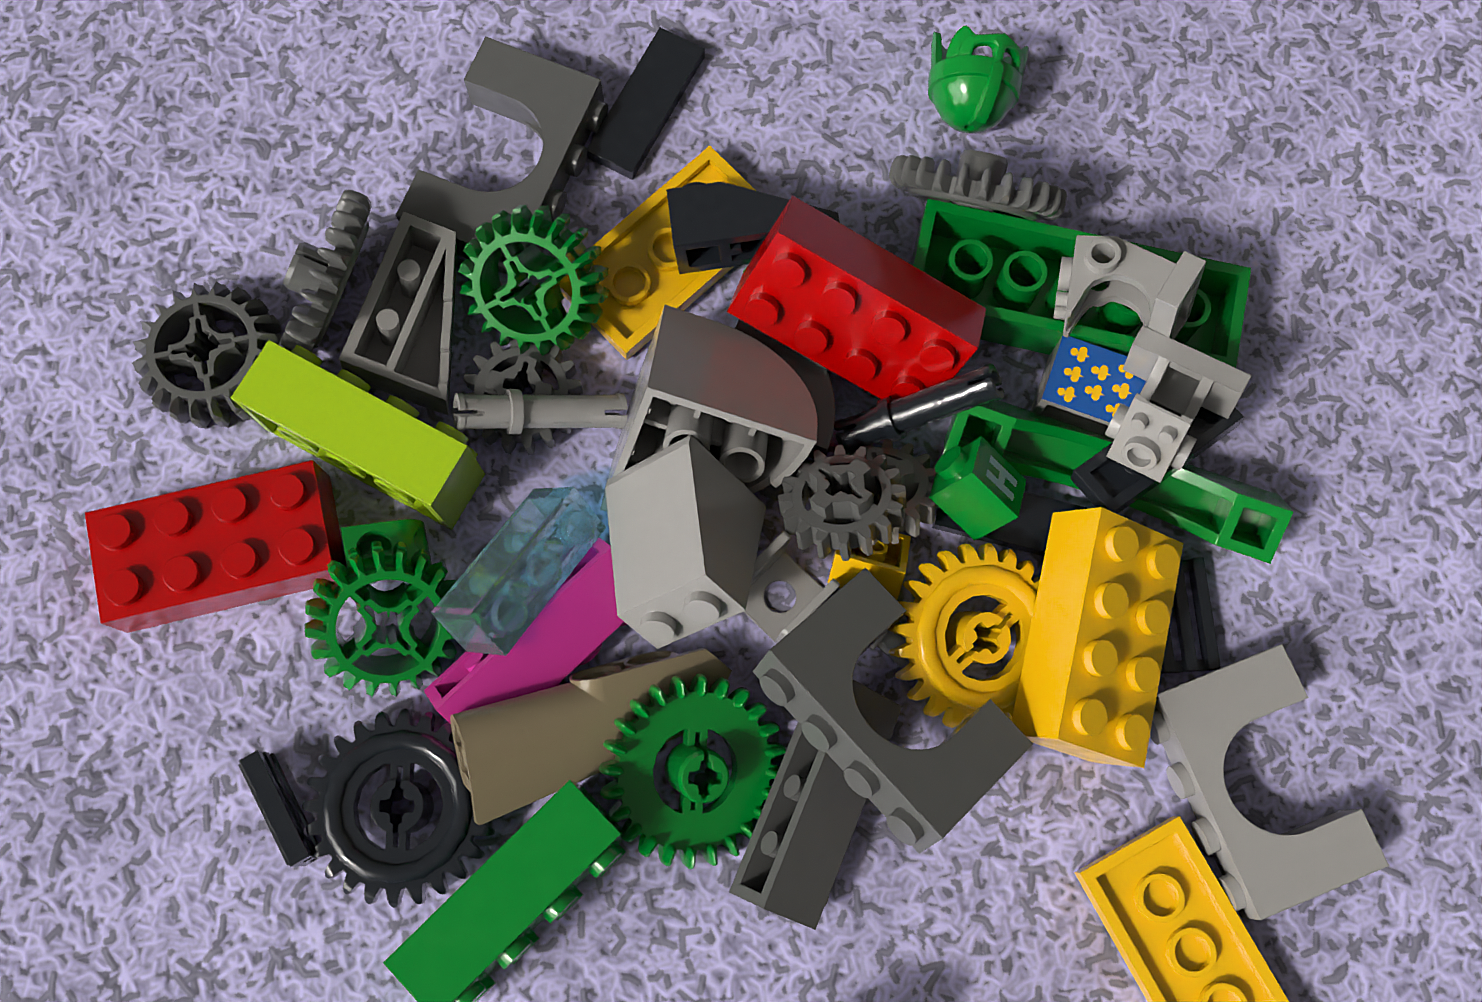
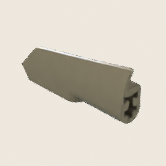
[450,648,732,825]

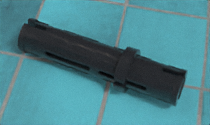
[834,363,1004,454]

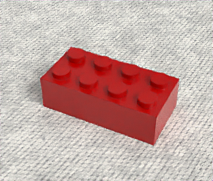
[727,195,986,400]
[85,460,347,633]

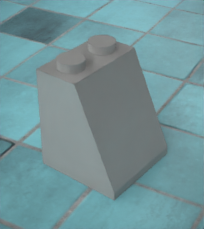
[605,435,766,649]

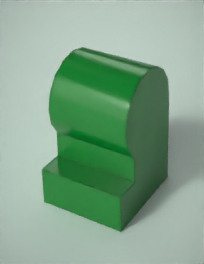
[340,519,432,585]

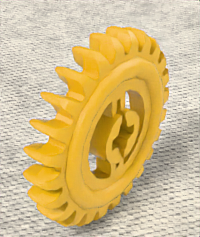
[888,543,1040,728]

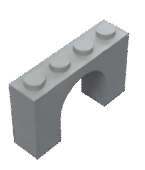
[1150,644,1389,920]

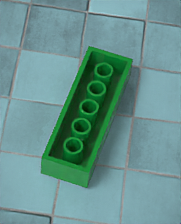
[911,199,1251,368]

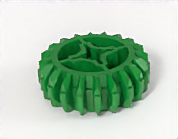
[458,204,609,356]
[304,541,466,697]

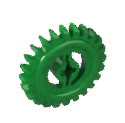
[599,673,787,870]

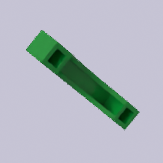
[943,400,1293,564]

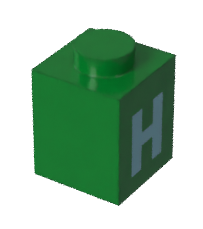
[929,436,1026,541]

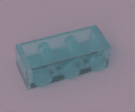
[430,487,606,656]

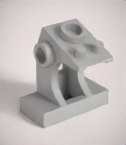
[1053,235,1206,340]
[1105,326,1252,482]

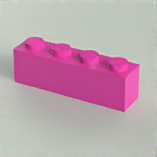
[424,534,627,724]

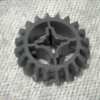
[132,281,282,429]

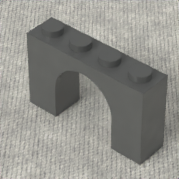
[396,36,608,275]
[753,568,1033,854]

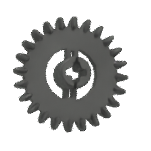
[889,150,1067,221]
[279,190,372,352]

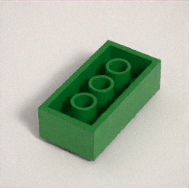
[383,780,626,1002]

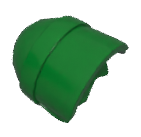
[928,25,1029,134]

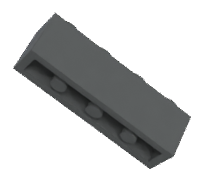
[729,680,902,930]

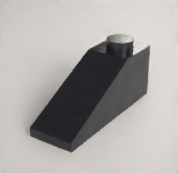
[666,181,840,274]

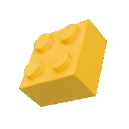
[827,533,911,600]

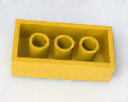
[1012,507,1183,768]

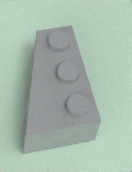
[339,212,457,415]

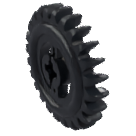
[302,708,495,908]

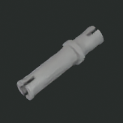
[453,389,628,434]

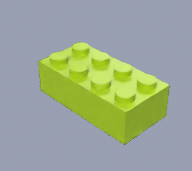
[231,340,485,530]

